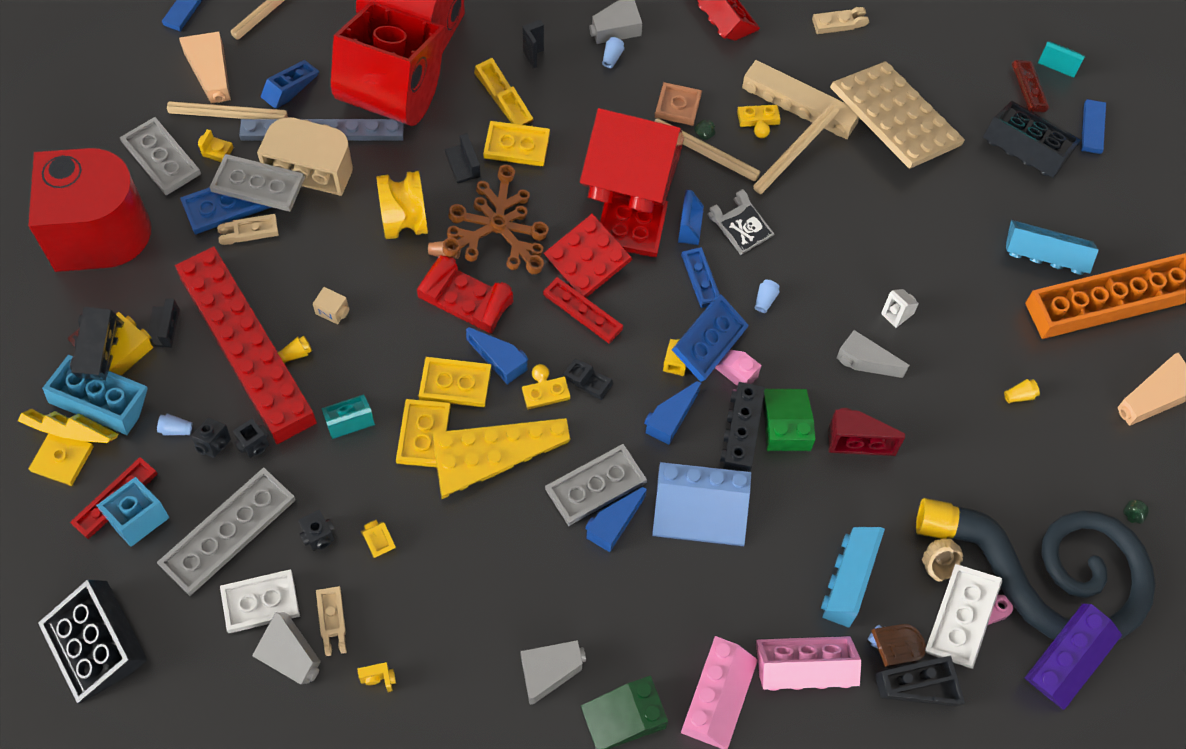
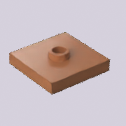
[655,82,702,126]

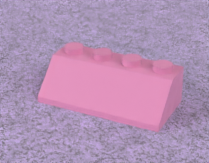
[681,636,758,749]
[756,636,861,691]

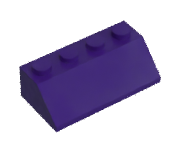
[1024,604,1122,710]

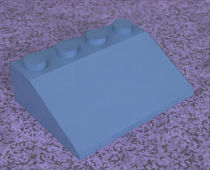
[652,462,751,546]

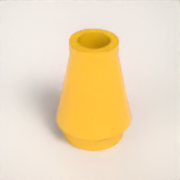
[278,336,312,363]
[1004,379,1040,403]

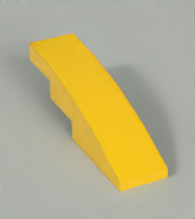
[18,409,119,443]

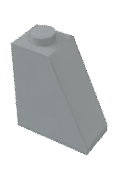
[589,0,642,44]
[252,612,321,684]
[521,640,586,705]

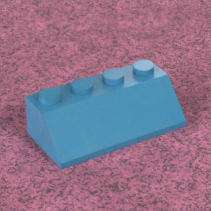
[1006,220,1098,275]
[42,355,148,435]
[821,527,885,628]

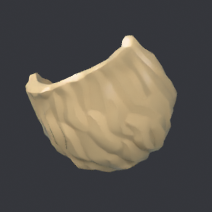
[922,539,963,581]

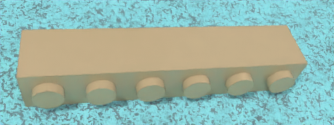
[742,60,859,139]

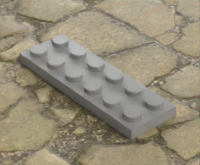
[157,467,296,596]

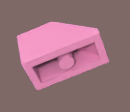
[715,350,761,386]

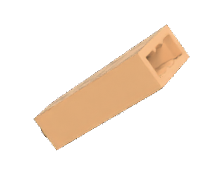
[179,32,231,103]
[1118,353,1186,426]

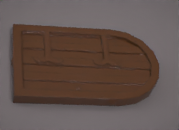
[871,624,926,667]

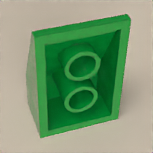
[763,389,815,451]

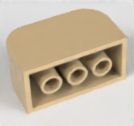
[257,117,353,196]

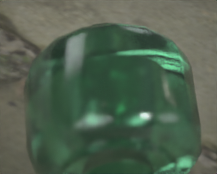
[694,119,716,140]
[1123,500,1149,524]

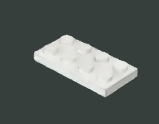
[925,564,1002,669]

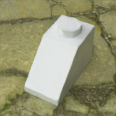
[881,289,919,328]

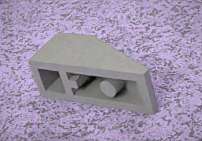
[837,330,910,378]

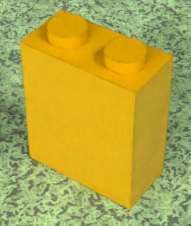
[109,312,153,376]

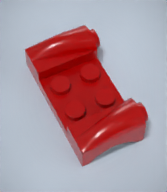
[417,255,513,334]

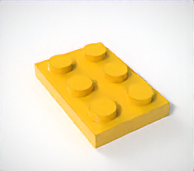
[483,121,550,166]
[419,357,491,407]
[396,399,451,467]

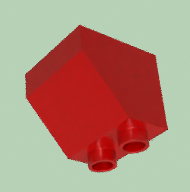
[580,108,684,214]

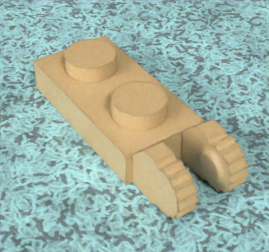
[812,7,869,34]
[217,214,279,245]
[316,586,347,656]

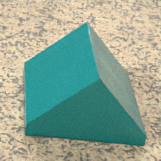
[1038,40,1085,78]
[321,395,375,439]

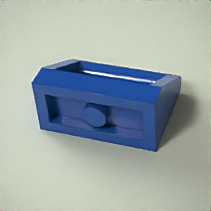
[678,190,704,245]

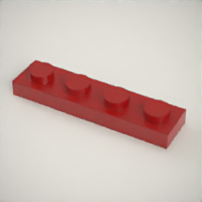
[543,277,623,344]
[70,457,158,540]

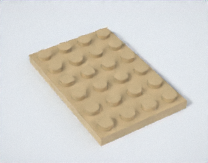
[830,62,965,169]

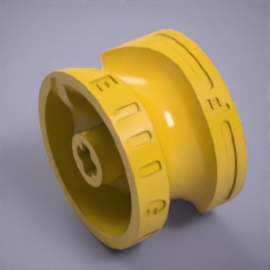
[377,171,428,239]

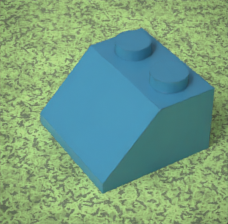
[96,477,169,547]

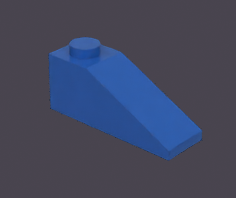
[261,60,319,109]
[466,327,528,385]
[644,381,701,445]
[585,487,647,552]

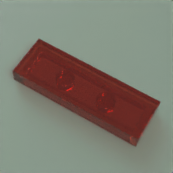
[1012,60,1049,112]

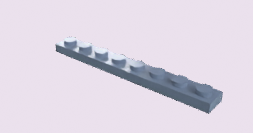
[239,119,404,141]

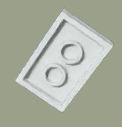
[220,569,300,633]

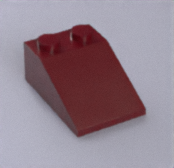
[828,408,905,456]

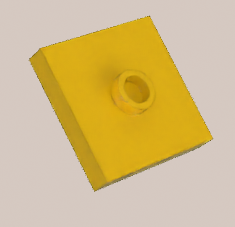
[29,433,94,486]

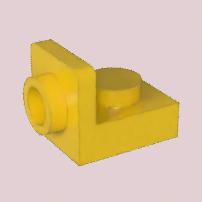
[198,129,234,162]
[361,520,396,558]
[357,662,396,692]

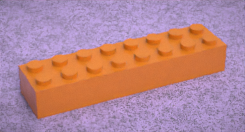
[1025,253,1186,339]

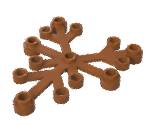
[442,164,549,274]

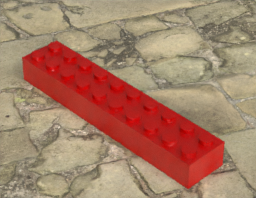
[175,247,317,444]

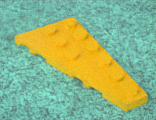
[433,418,570,499]

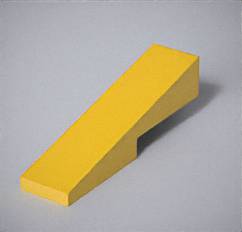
[474,58,533,125]

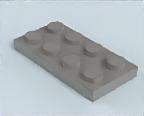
[120,117,201,195]
[210,154,305,212]
[545,444,647,526]

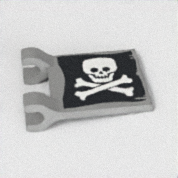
[707,189,774,255]

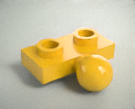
[737,105,780,138]
[522,364,570,410]

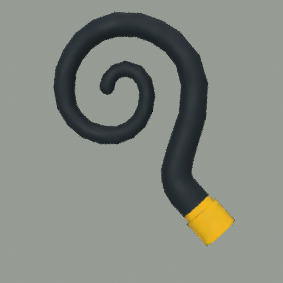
[916,498,1156,640]

